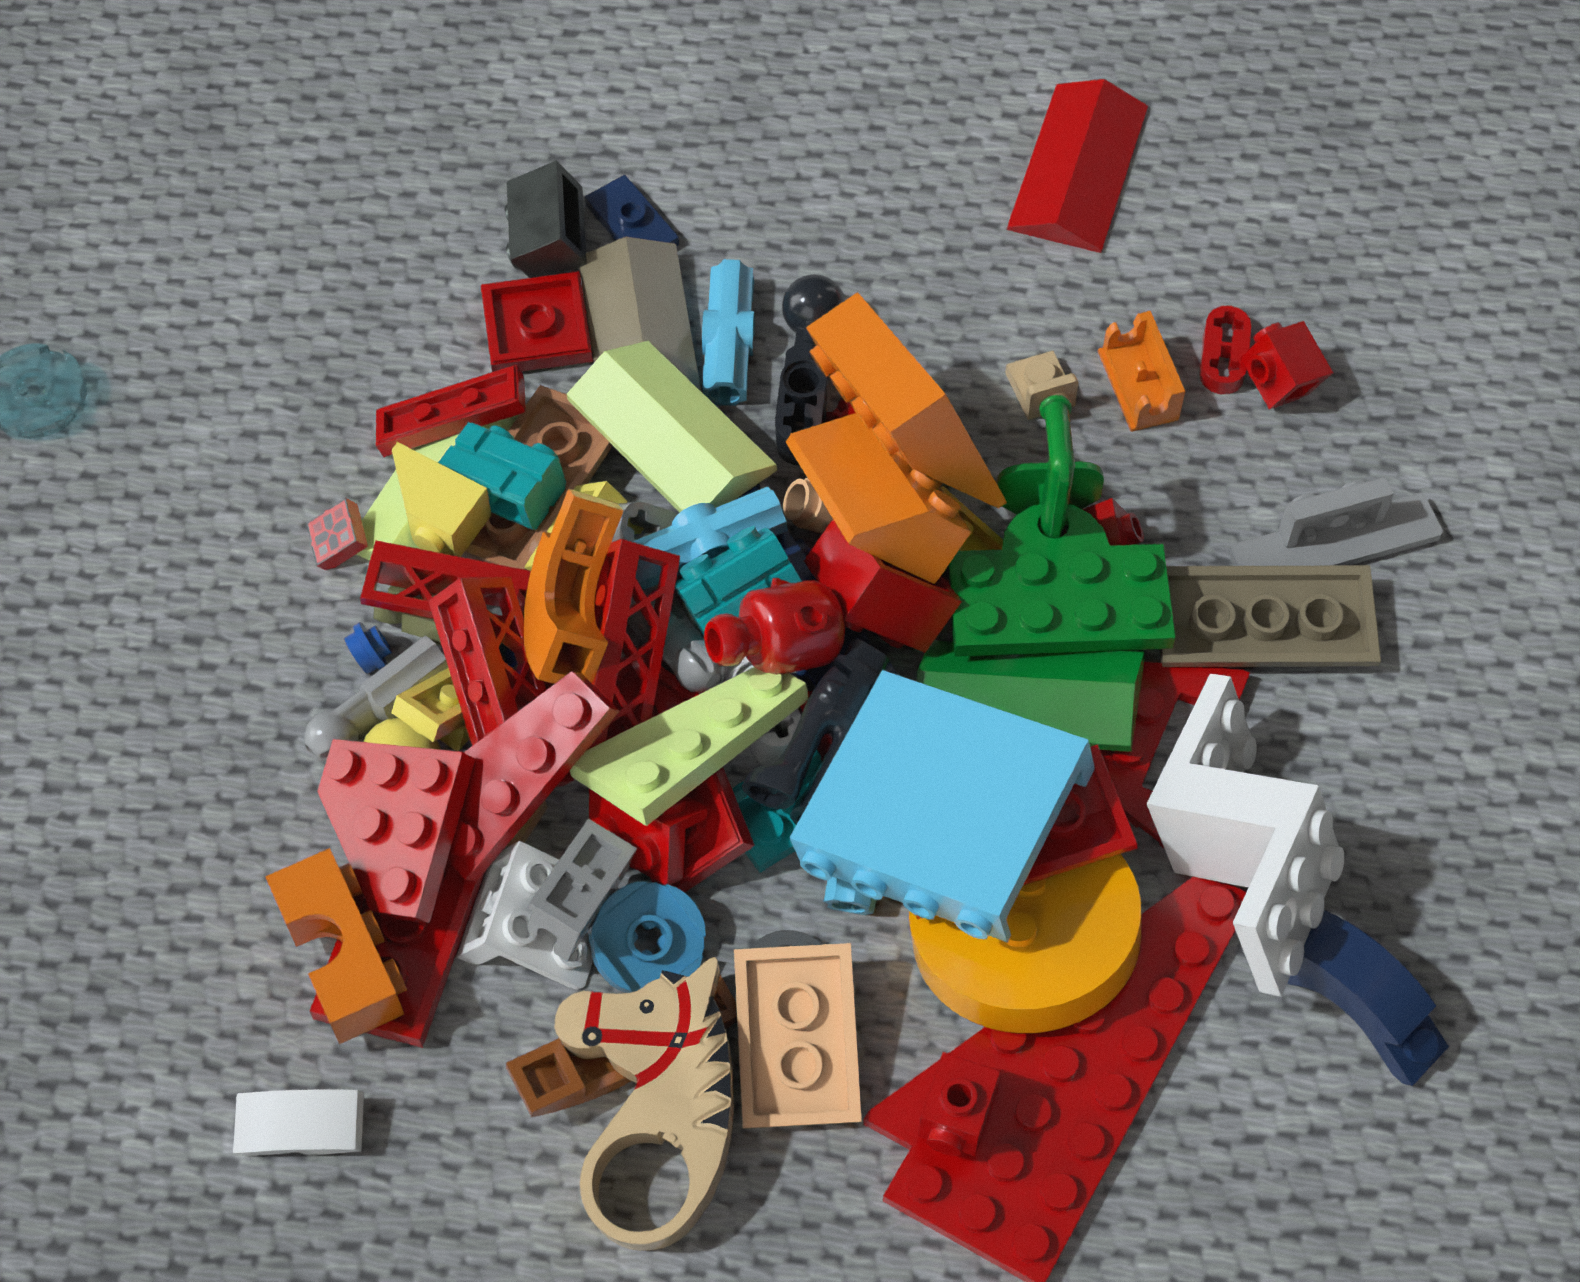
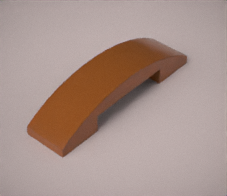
[506,975,737,1117]

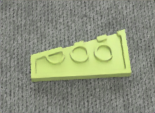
[570,667,809,826]

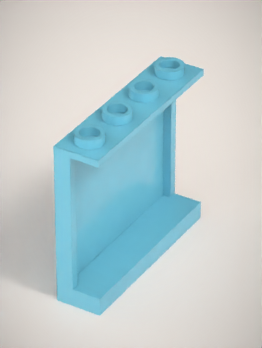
[790,670,1095,942]

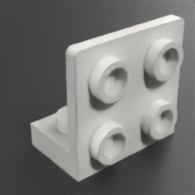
[456,841,593,989]

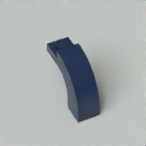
[1287,910,1449,1086]

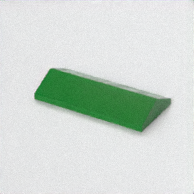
[917,640,1145,752]

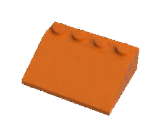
[806,292,1007,509]

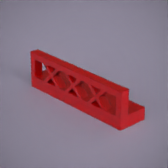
[586,539,680,751]
[360,540,531,620]
[428,577,574,787]

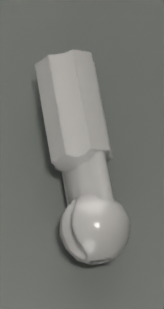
[627,584,727,693]
[304,635,448,763]

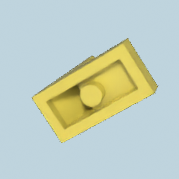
[391,668,470,751]

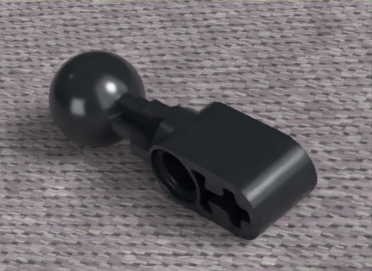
[775,274,845,465]

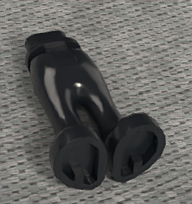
[742,638,890,825]

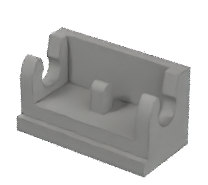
[527,819,637,962]

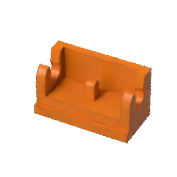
[1098,311,1185,432]

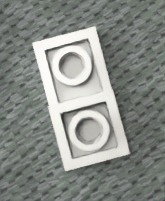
[233,1089,364,1156]

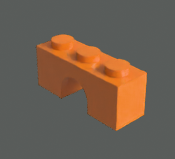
[265,848,407,1044]

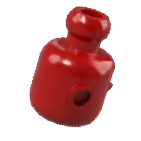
[704,578,846,674]

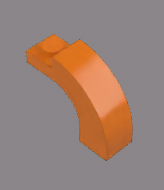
[524,489,624,684]

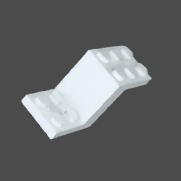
[1147,674,1344,997]

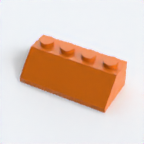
[786,413,971,584]

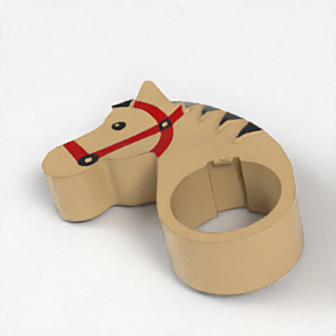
[554,957,734,1251]

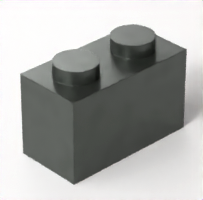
[505,160,587,278]

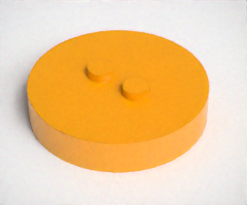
[909,854,1141,1033]

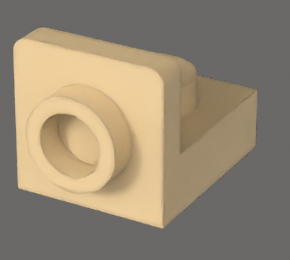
[1005,351,1079,420]

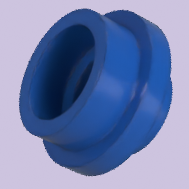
[344,622,392,674]

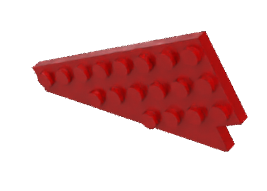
[863,876,1246,1282]

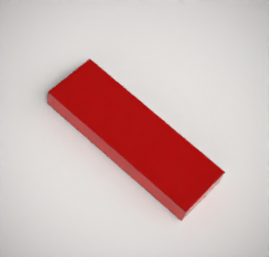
[376,365,526,457]

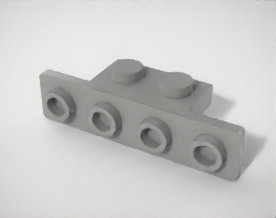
[1229,477,1443,566]

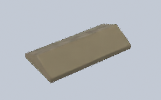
[580,237,701,391]
[1159,565,1381,667]

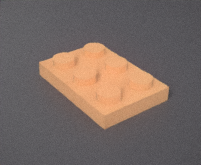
[734,943,862,1129]

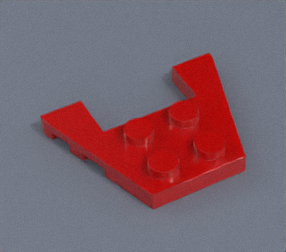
[1100,662,1250,849]

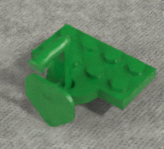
[947,395,1176,656]

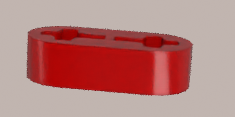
[1199,305,1251,395]

